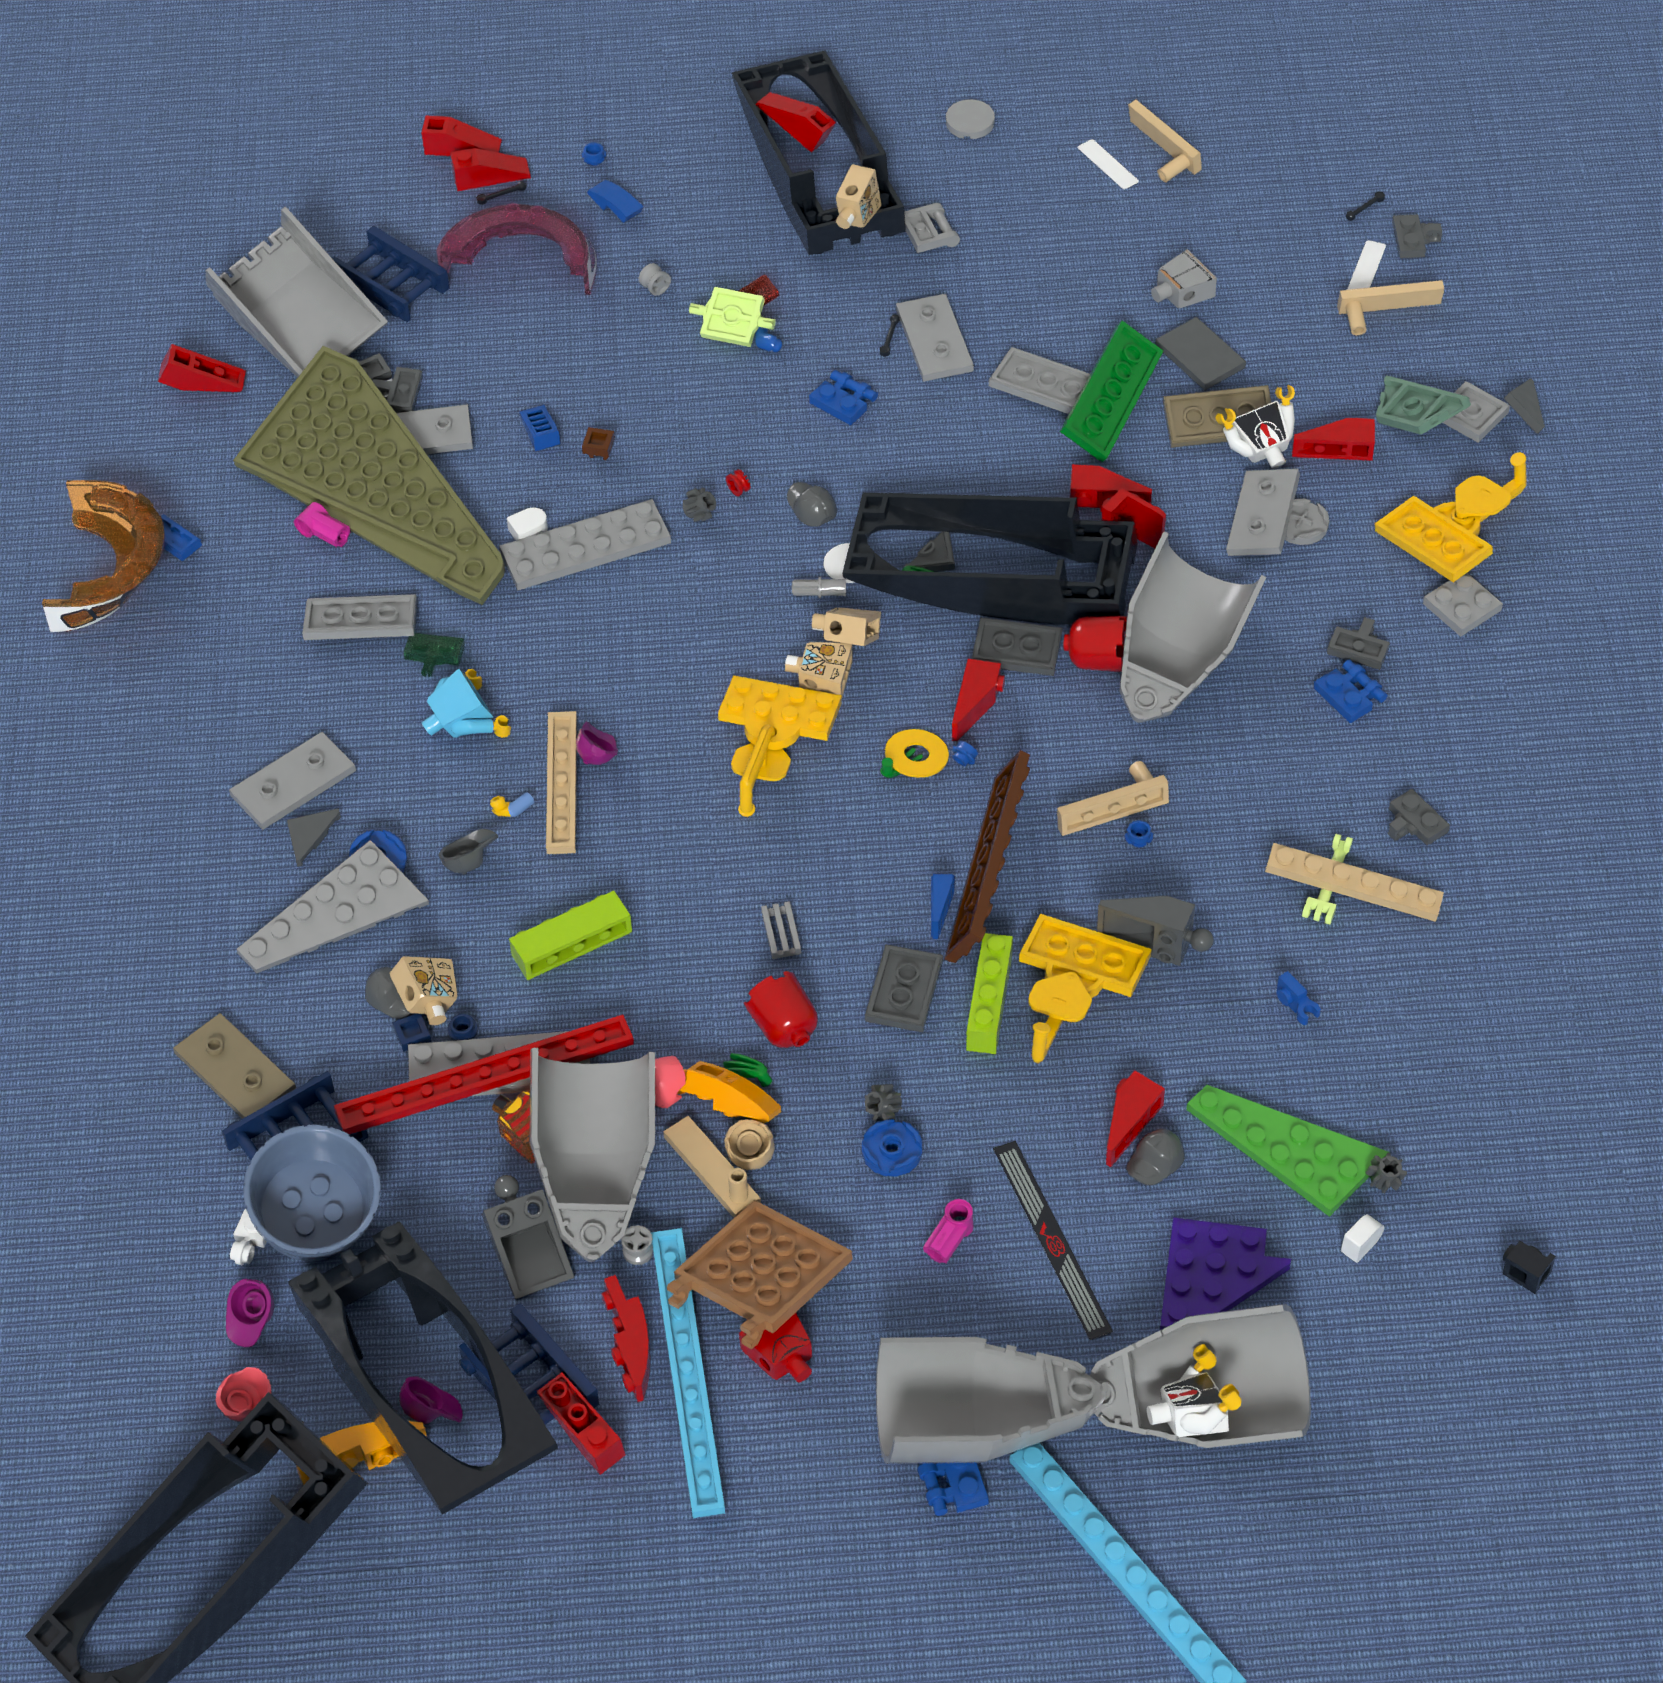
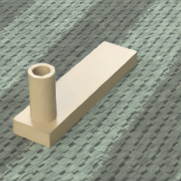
[1128,100,1202,183]
[1337,280,1444,335]
[1057,761,1169,836]
[663,1116,761,1218]

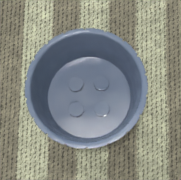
[243,1125,381,1261]

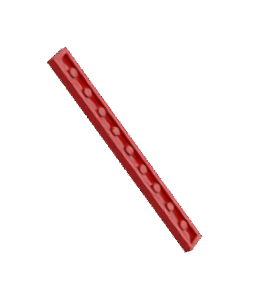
[334,1015,634,1134]

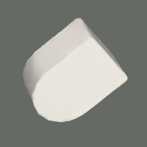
[507,507,548,540]
[1341,1214,1384,1263]

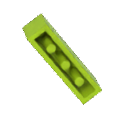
[509,891,632,980]
[966,933,1013,1054]

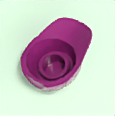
[576,721,618,765]
[226,1279,275,1348]
[399,1376,463,1424]

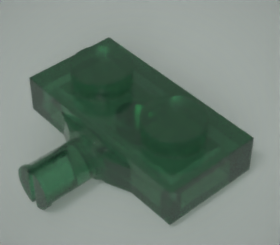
[404,633,465,677]

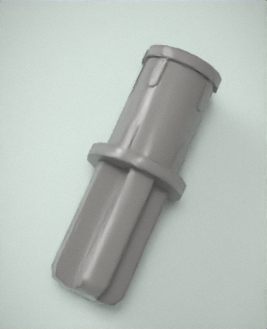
[792,577,846,598]

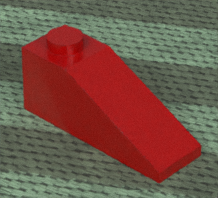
[450,148,531,191]
[158,344,246,392]
[1292,418,1375,461]
[952,659,1005,741]
[1106,1070,1165,1167]

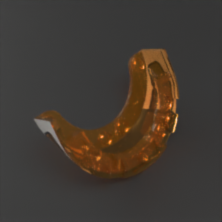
[42,480,165,632]

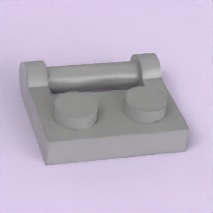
[904,203,960,253]

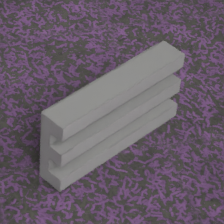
[761,901,801,959]

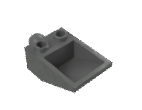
[1097,896,1214,966]
[481,1175,575,1300]

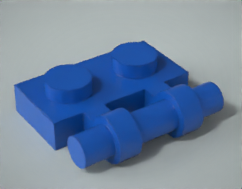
[809,370,878,426]
[1314,659,1388,723]
[917,1463,989,1516]

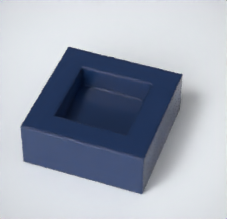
[392,1013,431,1052]

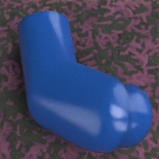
[755,327,782,353]

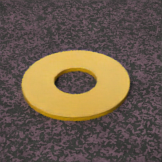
[885,729,949,778]

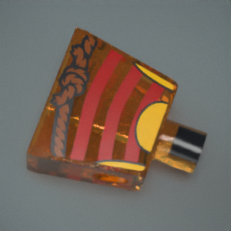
[492,1090,535,1164]

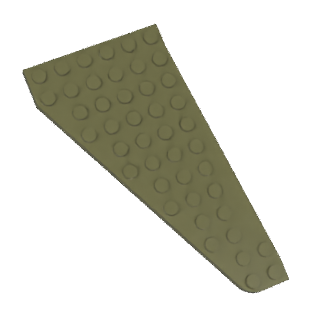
[233,346,505,605]

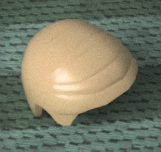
[724,1120,775,1170]

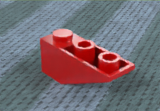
[756,92,836,153]
[421,115,502,156]
[1070,464,1152,508]
[537,1372,626,1475]

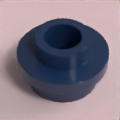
[448,1014,478,1041]

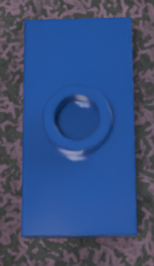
[144,514,202,561]

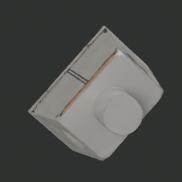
[1151,249,1217,308]

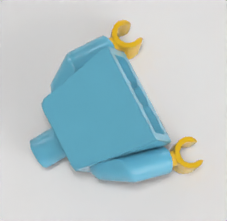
[422,669,511,738]

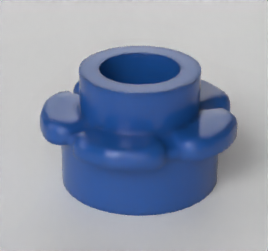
[582,143,606,166]
[951,741,978,766]
[1125,820,1153,848]

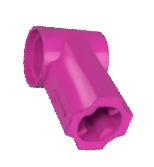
[294,502,351,547]
[923,1199,974,1263]

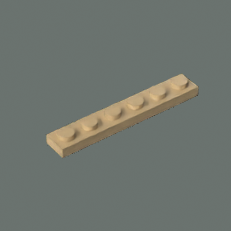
[546,711,577,854]
[1265,843,1444,922]

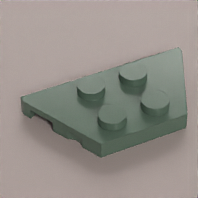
[1376,375,1471,435]

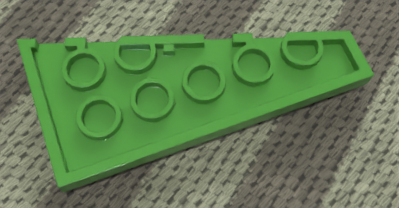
[1187,1085,1388,1217]

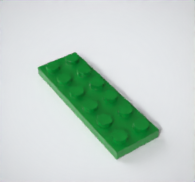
[1060,320,1163,462]

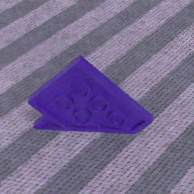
[1160,1217,1291,1330]

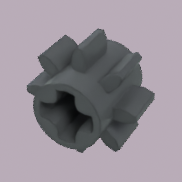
[683,487,716,522]
[864,1084,902,1121]
[1365,1152,1407,1194]

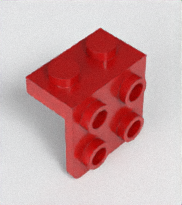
[1100,488,1166,549]

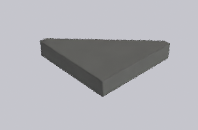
[1504,378,1545,434]
[904,532,955,572]
[287,808,341,867]

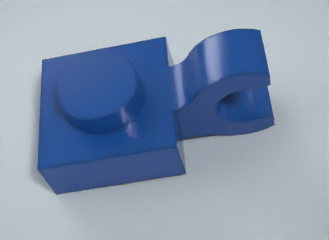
[1276,971,1321,1025]

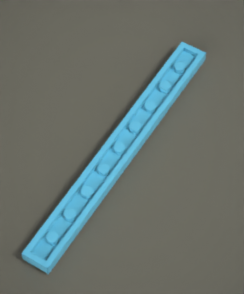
[651,1228,725,1518]
[1010,1443,1246,1683]

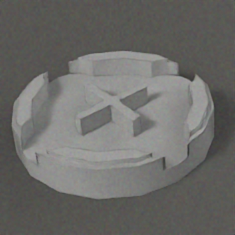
[946,99,995,139]
[1285,499,1329,545]

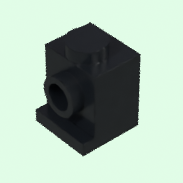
[1502,1241,1556,1294]

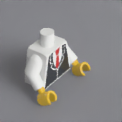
[1215,385,1295,469]
[1147,1344,1241,1437]

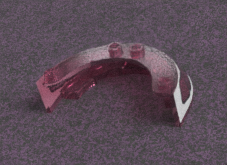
[436,203,597,295]

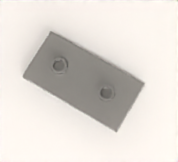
[896,294,974,382]
[989,347,1090,414]
[396,404,473,454]
[1226,469,1300,556]
[302,594,417,640]
[229,732,356,830]

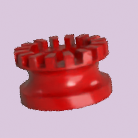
[726,469,751,497]

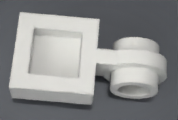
[230,1209,267,1265]

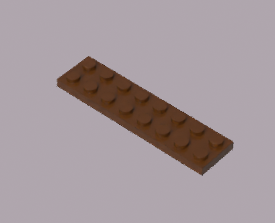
[944,750,1030,963]

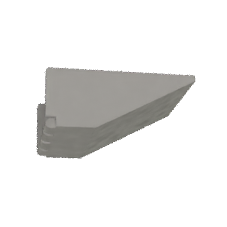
[205,207,388,377]

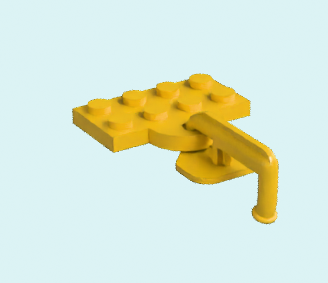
[1375,452,1527,583]
[718,675,842,817]
[1019,914,1152,1064]

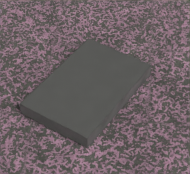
[1155,317,1246,391]
[972,617,1063,676]
[865,944,943,1033]

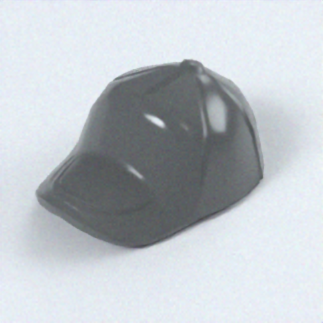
[787,482,837,527]
[439,829,498,874]
[365,967,412,1019]
[1126,1129,1185,1186]

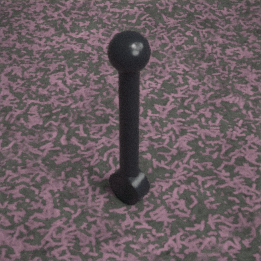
[476,181,527,205]
[1346,191,1385,221]
[880,314,900,357]

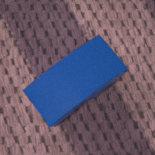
[587,180,644,223]

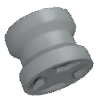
[638,263,671,296]
[621,1225,653,1265]

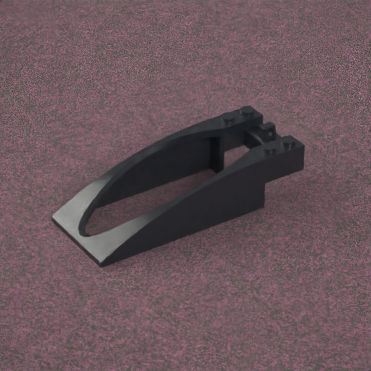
[731,50,906,256]
[842,492,1138,624]
[288,1221,558,1515]
[25,1392,368,1683]

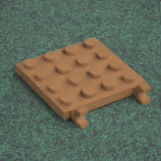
[667,1200,853,1349]

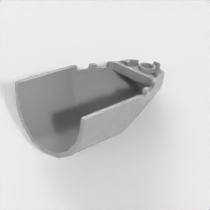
[1119,532,1266,723]
[530,1048,655,1262]
[1089,1304,1311,1448]
[876,1337,1108,1464]

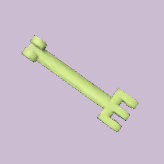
[1302,834,1353,925]

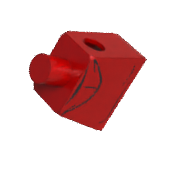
[739,1313,812,1382]

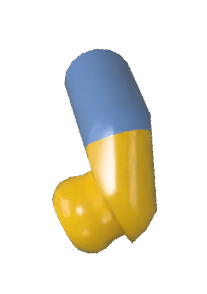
[490,792,534,817]

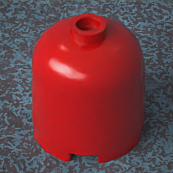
[1063,616,1127,672]
[744,971,818,1048]

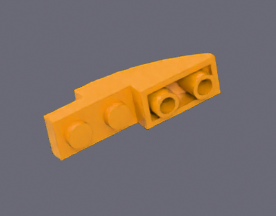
[677,1061,781,1123]
[296,1421,427,1485]

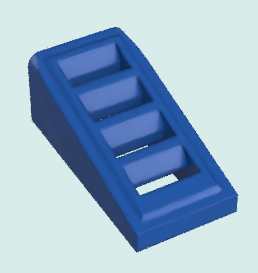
[519,405,560,451]
[931,874,955,939]

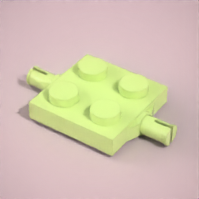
[689,287,776,347]

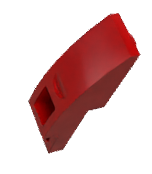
[601,1275,651,1402]

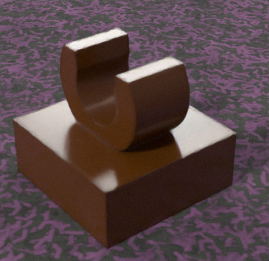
[582,427,615,460]

